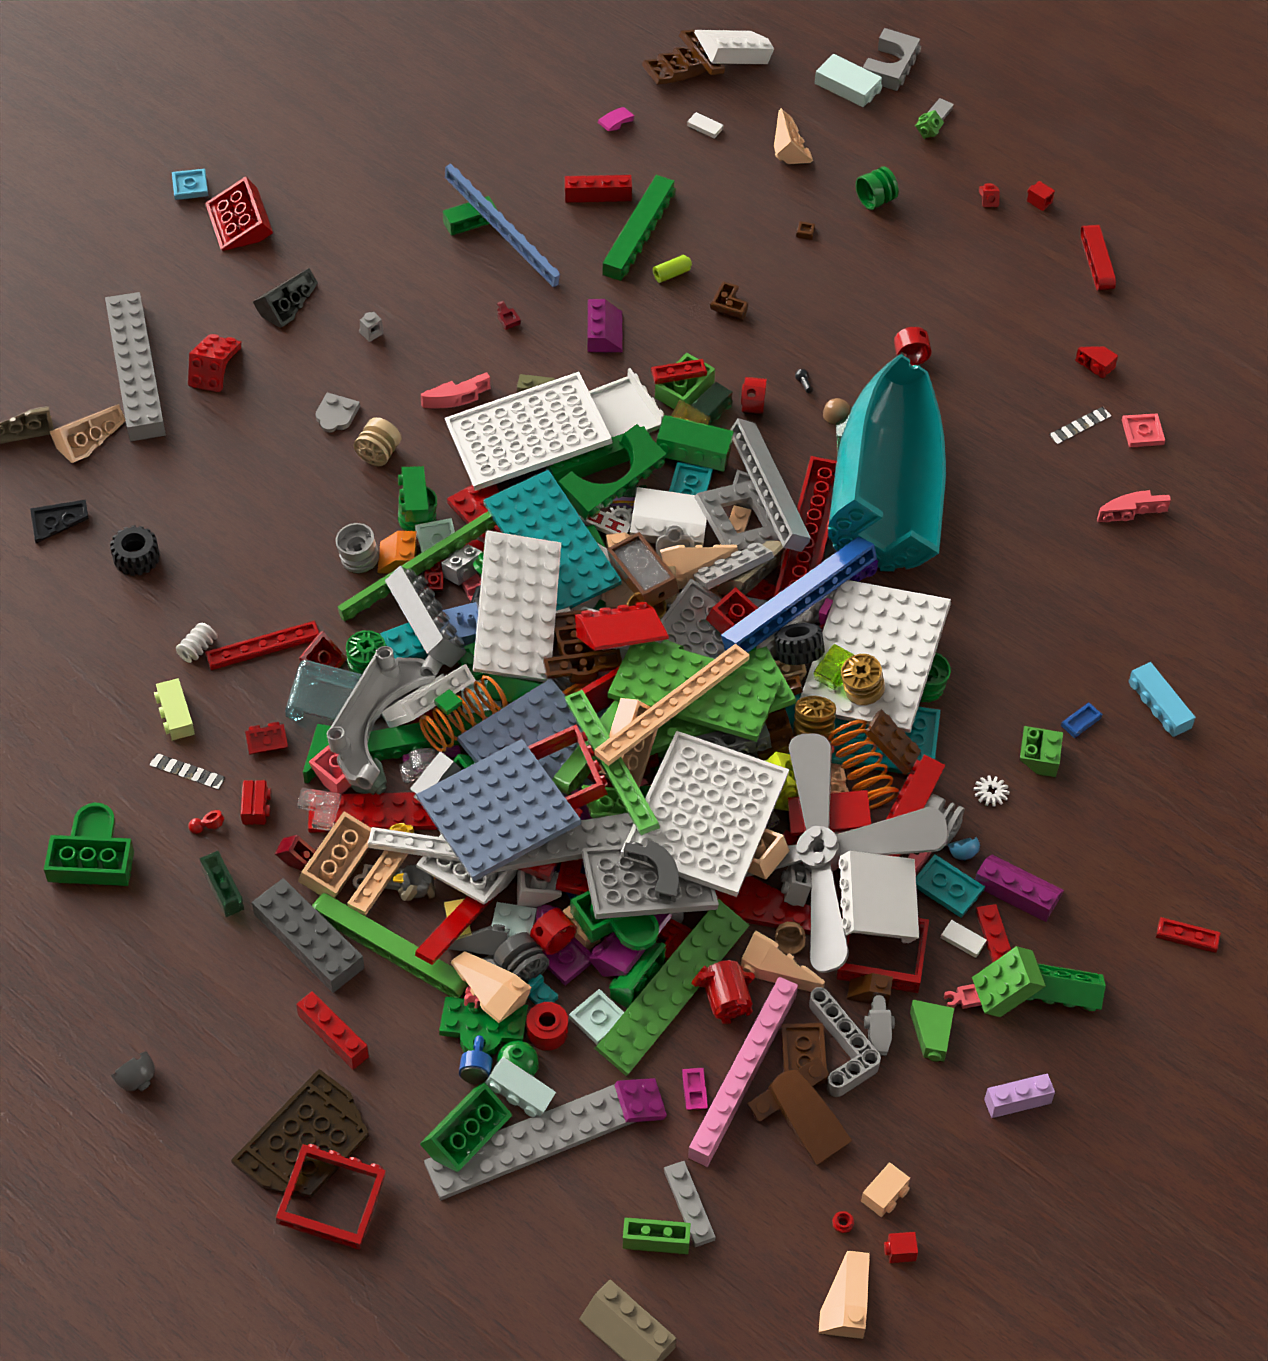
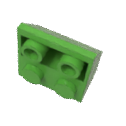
[1020,726,1063,777]

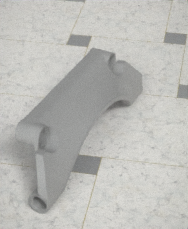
[327,646,443,790]

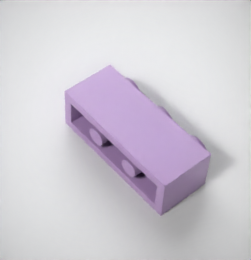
[984,1073,1055,1118]

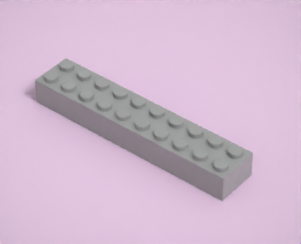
[105,292,166,441]

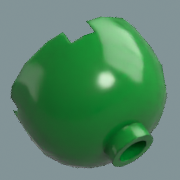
[497,1040,539,1077]

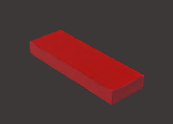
[651,359,707,384]
[1156,917,1221,953]

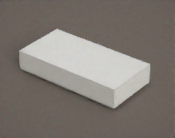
[687,112,723,139]
[941,920,987,958]

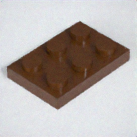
[865,709,921,775]
[781,1023,827,1084]

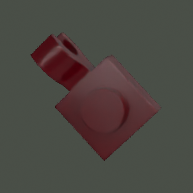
[497,301,521,330]

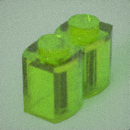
[813,644,854,690]

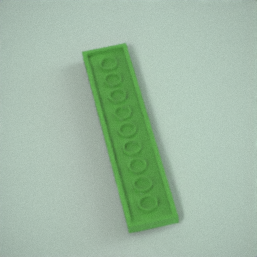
[594,899,750,1076]

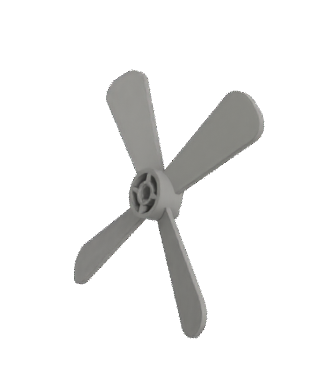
[745,734,949,973]

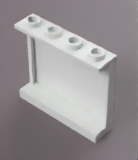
[589,368,664,438]
[381,664,476,728]
[839,851,919,943]

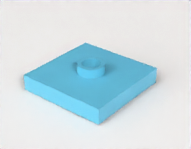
[172,169,208,200]

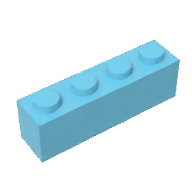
[1129,662,1196,737]

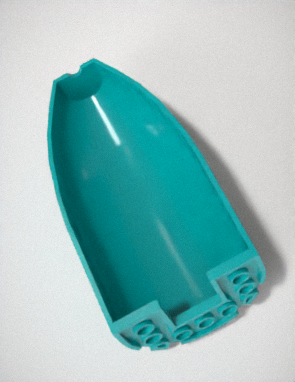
[828,354,946,571]

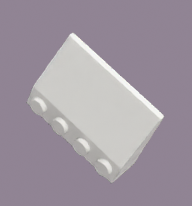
[694,30,774,64]
[630,487,707,547]
[416,834,518,904]

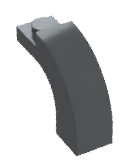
[623,840,679,902]

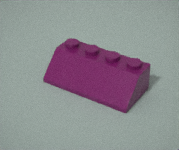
[975,855,1064,922]
[588,913,672,977]

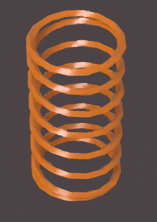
[419,675,508,752]
[828,720,899,810]

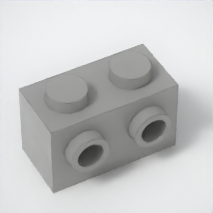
[441,544,483,585]
[780,863,811,907]

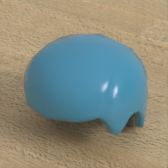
[948,837,980,860]

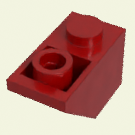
[1075,346,1118,378]

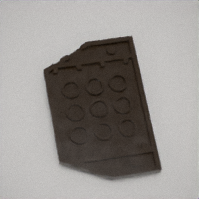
[231,1069,369,1198]

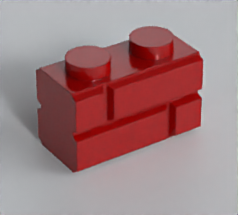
[241,780,272,825]

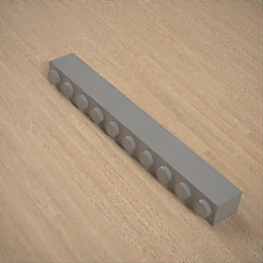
[730,418,811,552]

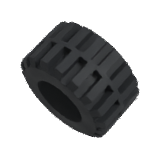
[110,525,160,576]
[774,623,825,665]

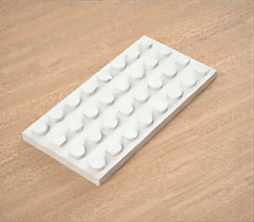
[473,531,561,682]

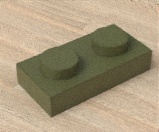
[517,374,555,392]

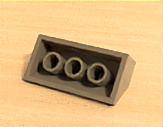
[717,541,786,597]
[579,1279,676,1361]

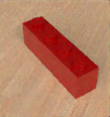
[564,175,632,203]
[296,991,369,1070]

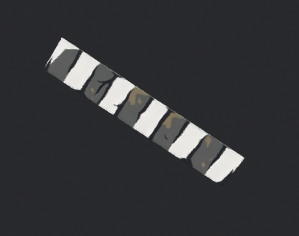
[1049,407,1111,444]
[150,753,225,789]

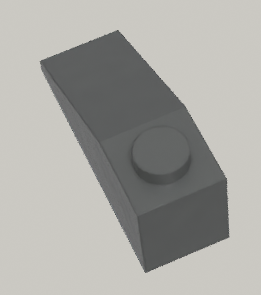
[448,924,510,955]

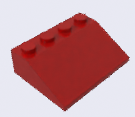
[205,176,273,251]
[575,602,669,651]

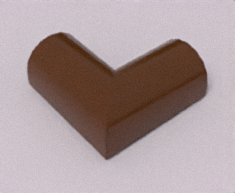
[710,281,749,320]

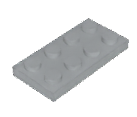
[693,543,774,590]

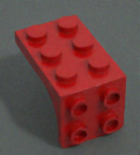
[188,334,242,392]

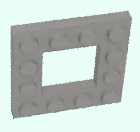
[694,480,780,551]

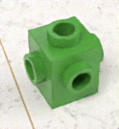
[915,110,944,139]

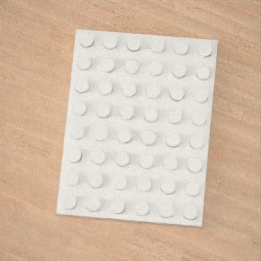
[445,372,613,491]
[800,580,951,733]
[620,731,789,897]

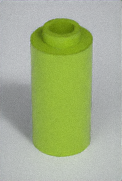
[653,255,692,283]

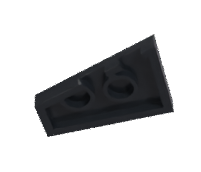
[30,499,89,543]

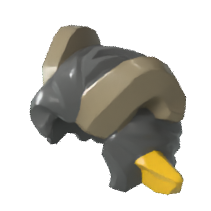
[393,864,436,901]

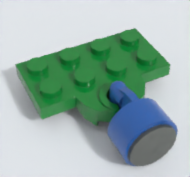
[439,997,528,1084]

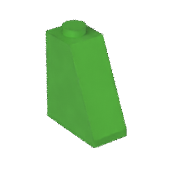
[910,1000,954,1061]

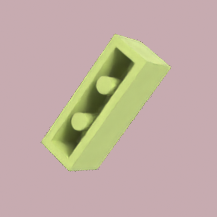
[154,678,195,741]

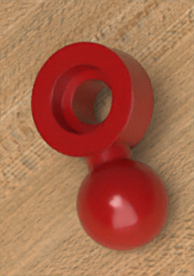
[188,810,224,834]

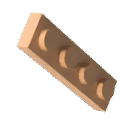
[348,850,408,916]

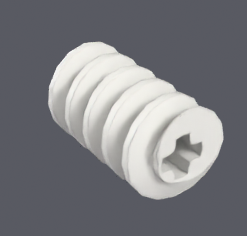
[176,623,218,663]

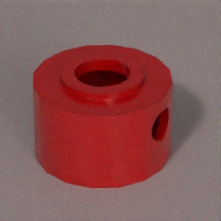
[894,327,932,366]
[741,377,767,414]
[530,908,577,955]
[526,1002,568,1051]

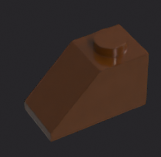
[847,973,893,1006]

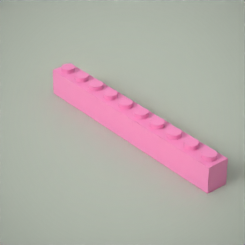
[688,977,798,1167]

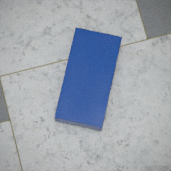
[1061,702,1103,738]

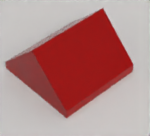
[299,631,347,685]

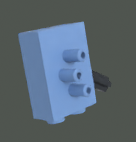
[442,585,481,646]

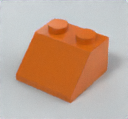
[378,531,417,574]

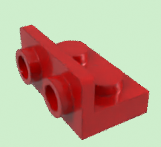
[245,722,288,755]

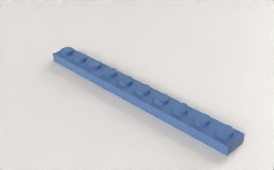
[445,164,560,287]

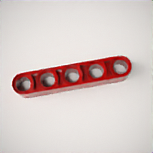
[1081,225,1116,290]

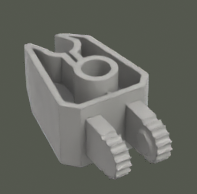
[864,995,895,1055]

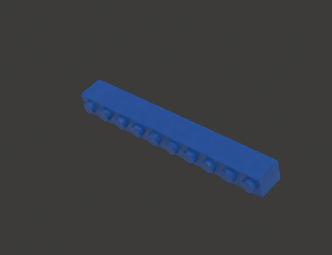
[721,536,877,653]

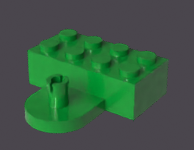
[44,803,134,886]
[570,891,659,950]

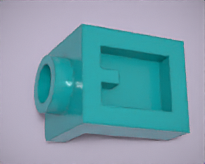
[527,974,558,1005]

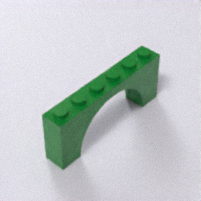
[558,424,666,521]

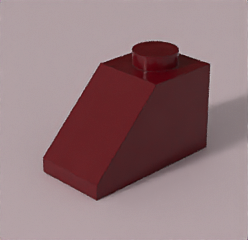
[275,835,316,871]

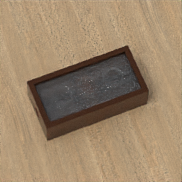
[607,532,679,607]

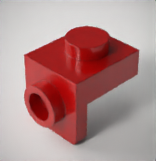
[979,183,1000,207]

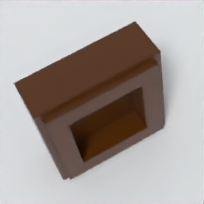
[796,221,815,240]

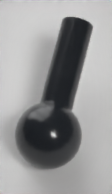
[795,369,813,393]

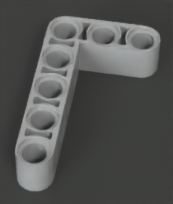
[809,987,881,1097]

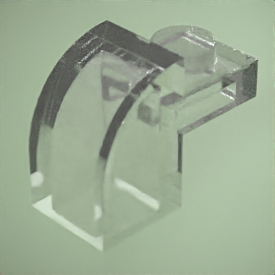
[399,748,439,784]

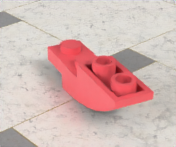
[421,372,491,409]
[1097,490,1171,522]

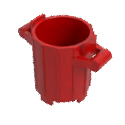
[692,960,755,1024]

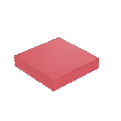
[1122,413,1165,447]

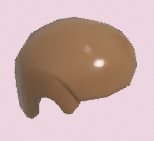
[823,398,851,425]
[775,921,806,954]

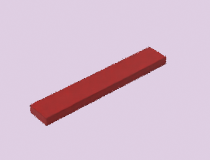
[205,621,320,670]
[415,894,498,965]

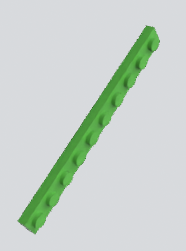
[337,511,497,622]
[565,690,660,836]

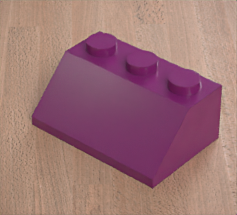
[587,299,622,352]

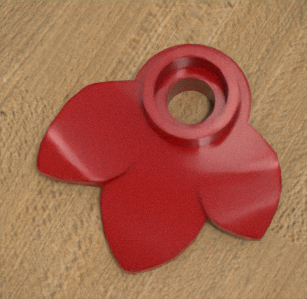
[746,579,776,601]

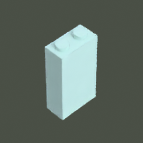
[815,54,882,107]

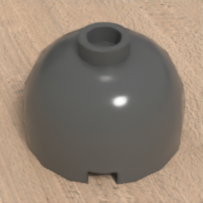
[111,1051,155,1092]

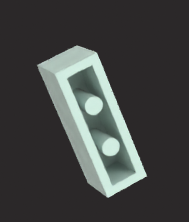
[485,1057,556,1117]

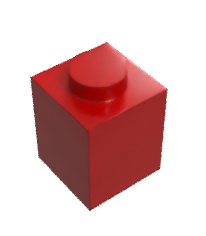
[1027,181,1055,211]
[884,1232,918,1263]

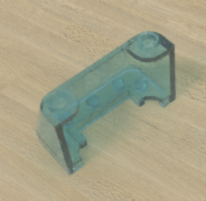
[285,660,362,721]

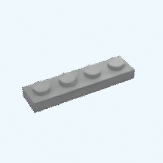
[664,1161,716,1247]

